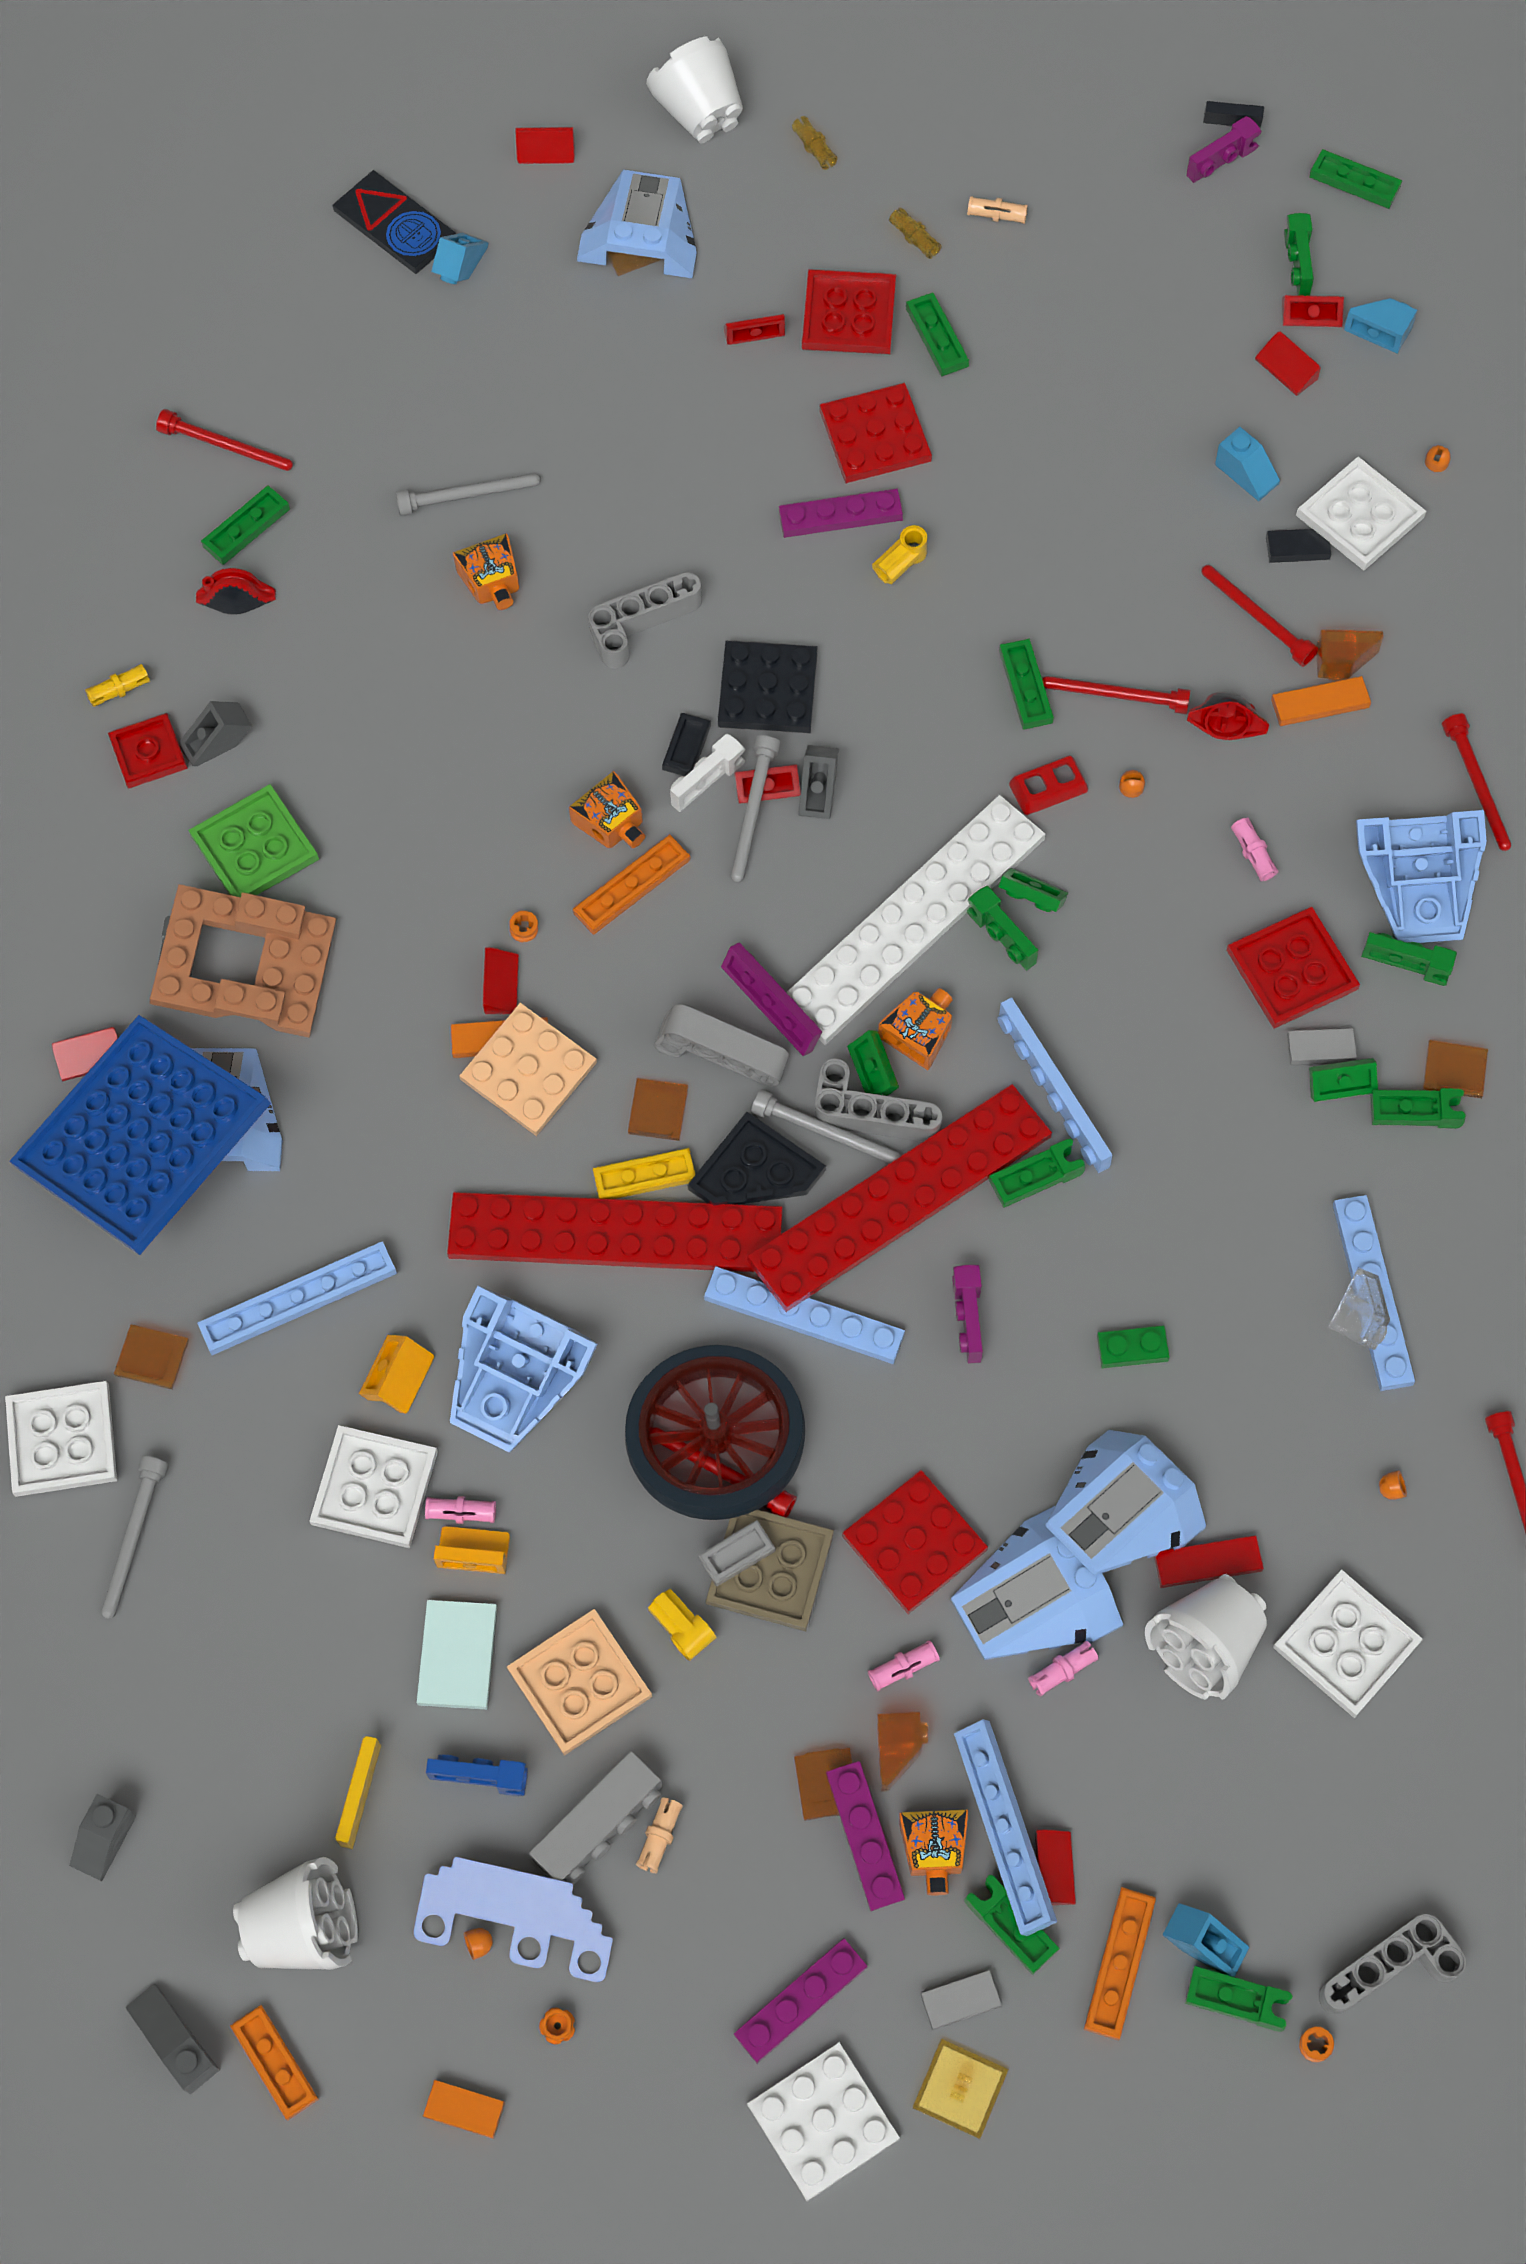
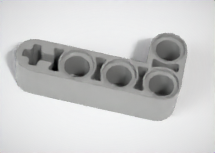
[588,572,702,669]
[654,1004,789,1086]
[815,1058,942,1142]
[1319,1914,1466,2015]

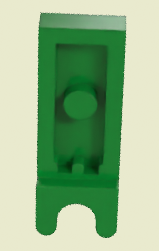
[1284,213,1314,296]
[967,886,1038,971]
[1361,932,1457,986]
[1370,1088,1466,1129]
[989,1139,1085,1208]
[964,1875,1060,1975]
[1185,1966,1293,2032]

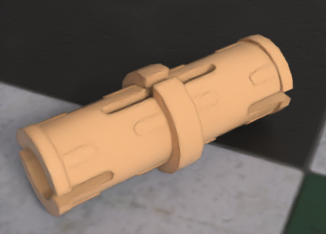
[967,196,1028,224]
[636,1797,683,1874]

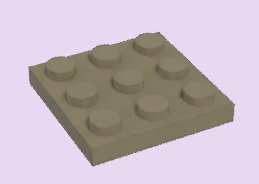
[706,1510,834,1632]

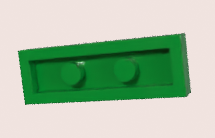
[1309,149,1402,209]
[906,292,969,377]
[201,485,290,565]
[999,638,1054,730]

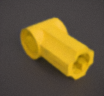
[872,525,927,585]
[648,1588,717,1661]

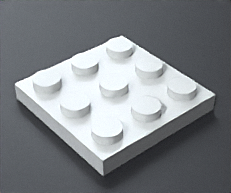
[1296,457,1426,571]
[5,1381,117,1497]
[309,1425,438,1548]
[1273,1569,1423,1718]
[747,2042,900,2202]

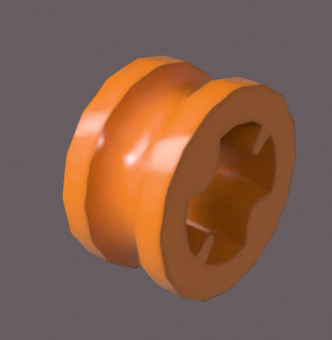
[510,911,538,942]
[1299,2027,1334,2062]

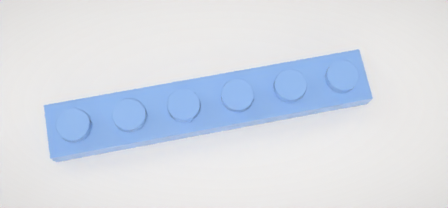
[997,997,1113,1173]
[1333,1195,1415,1391]
[197,1241,397,1355]
[704,1267,905,1364]
[954,1719,1057,1936]

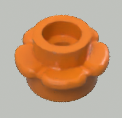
[539,2007,575,2045]

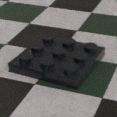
[718,641,818,733]

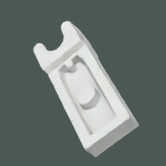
[670,734,745,812]

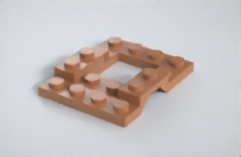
[150,884,336,1038]

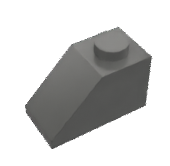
[179,701,252,766]
[799,745,839,819]
[69,1794,136,1881]

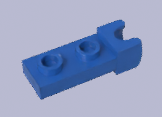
[426,1754,528,1796]

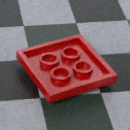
[802,269,896,354]
[820,383,932,484]
[1226,907,1360,1029]
[842,1470,988,1614]

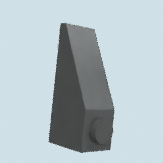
[125,1984,220,2094]

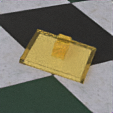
[913,2039,1009,2139]

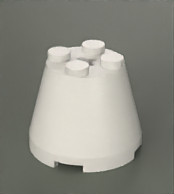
[646,36,743,144]
[1145,1574,1267,1700]
[233,1857,358,1970]

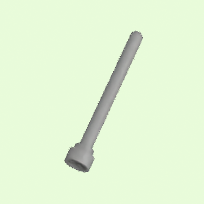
[396,474,540,516]
[731,735,780,882]
[751,1089,901,1163]
[102,1456,168,1619]

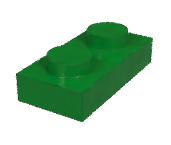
[998,868,1068,912]
[847,1030,899,1096]
[1309,1058,1378,1102]
[1097,1326,1170,1369]

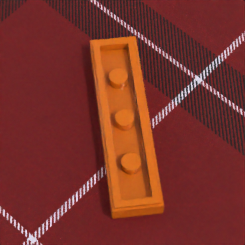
[573,834,690,935]
[1084,1887,1156,2041]

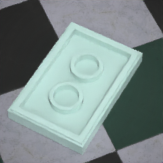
[416,1600,497,1710]

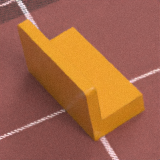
[359,1335,434,1414]
[433,1526,510,1574]

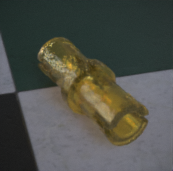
[792,116,838,170]
[889,207,941,259]

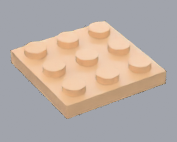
[459,1003,597,1136]
[507,1609,652,1756]

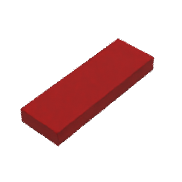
[1154,1535,1264,1588]

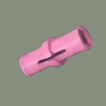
[1231,817,1279,882]
[425,1496,496,1524]
[867,1640,940,1692]
[1028,1641,1099,1697]

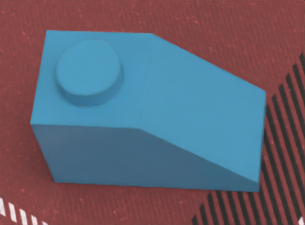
[431,233,489,284]
[1344,298,1417,354]
[1215,427,1280,501]
[1163,1903,1249,1977]

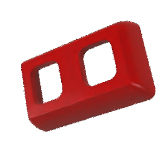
[1009,755,1088,815]

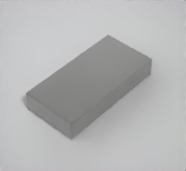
[1287,1028,1357,1065]
[698,1520,776,1587]
[921,1970,1002,2030]

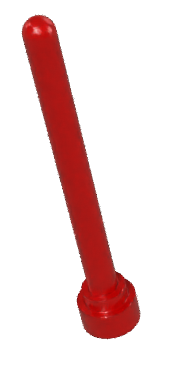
[156,409,293,471]
[1201,565,1319,667]
[1042,676,1191,714]
[1441,713,1511,851]
[1485,1411,1526,1533]
[649,1427,797,1518]

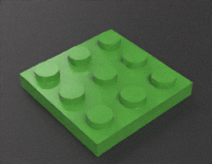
[188,784,319,897]

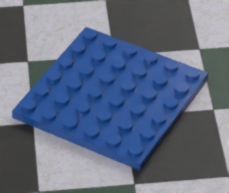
[9,1015,271,1255]

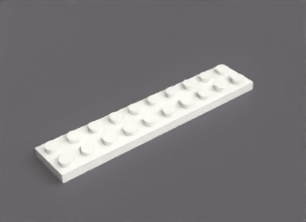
[786,795,1046,1045]

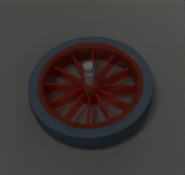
[625,1345,805,1520]

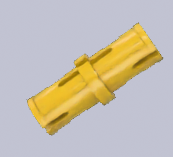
[85,664,150,707]

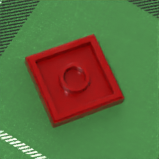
[108,713,187,789]

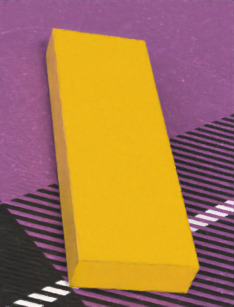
[593,1148,695,1199]
[335,1736,381,1849]

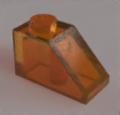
[1317,630,1383,680]
[877,1712,928,1792]

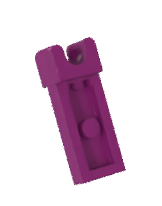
[1186,116,1262,183]
[952,1265,983,1364]

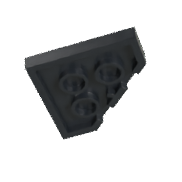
[687,1112,826,1206]

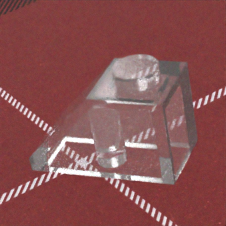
[1328,1267,1390,1350]

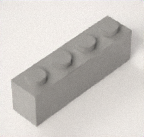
[529,1751,662,1885]

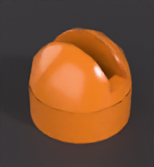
[1425,445,1451,472]
[1119,770,1145,798]
[1379,1470,1407,1500]
[464,1928,493,1960]

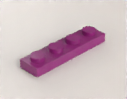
[779,489,903,538]
[721,942,822,1056]
[826,1761,905,1911]
[733,1938,868,2064]

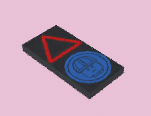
[333,170,456,274]

